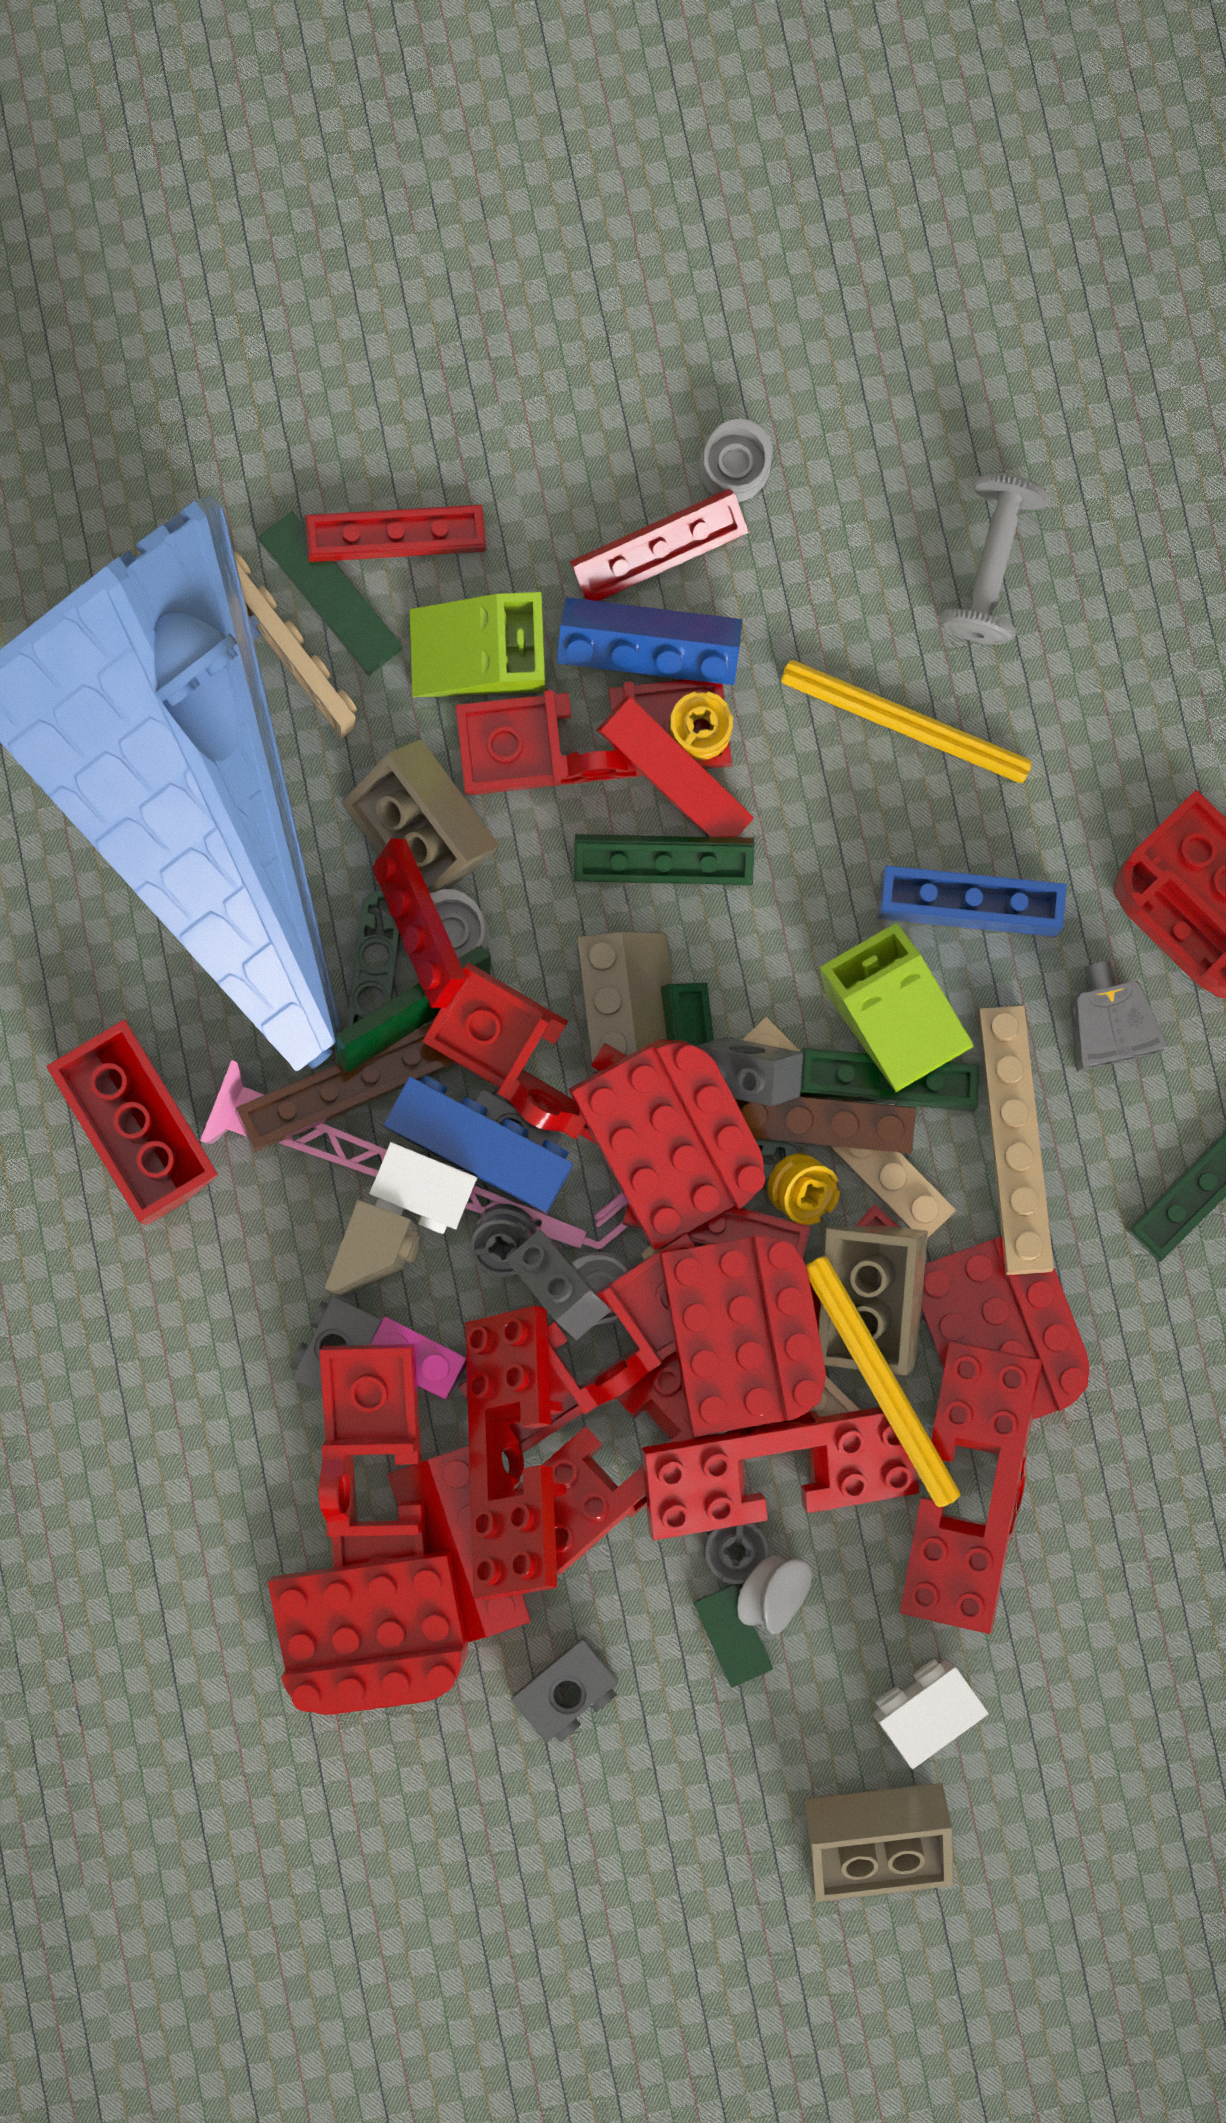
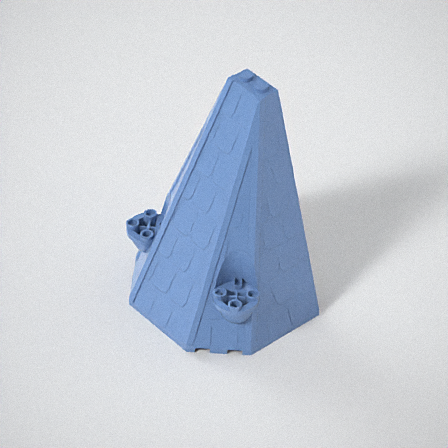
[0,495,341,1071]

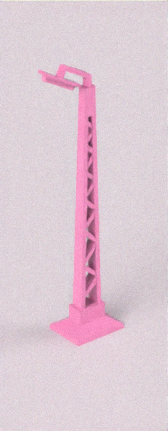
[200,1060,628,1249]

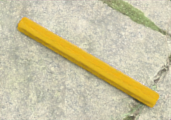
[781,660,1032,783]
[806,1256,960,1507]

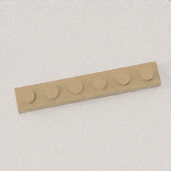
[234,551,357,739]
[978,1005,1054,1275]
[742,1017,956,1239]

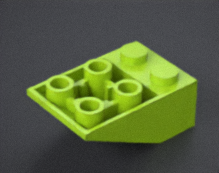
[410,592,546,698]
[819,922,973,1092]

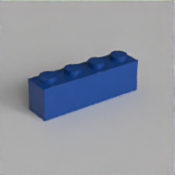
[557,597,743,685]
[877,866,1067,937]
[383,1075,573,1215]

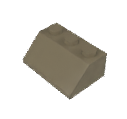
[341,739,499,893]
[577,932,673,1075]
[324,1200,423,1297]
[819,1226,928,1376]
[804,1783,953,1902]

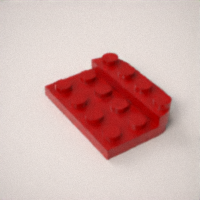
[1113,789,1226,998]
[568,1039,765,1251]
[659,1236,826,1437]
[921,1236,1090,1421]
[268,1550,468,1715]

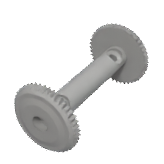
[939,473,1050,644]

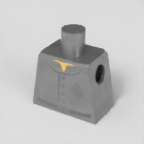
[1071,961,1167,1072]

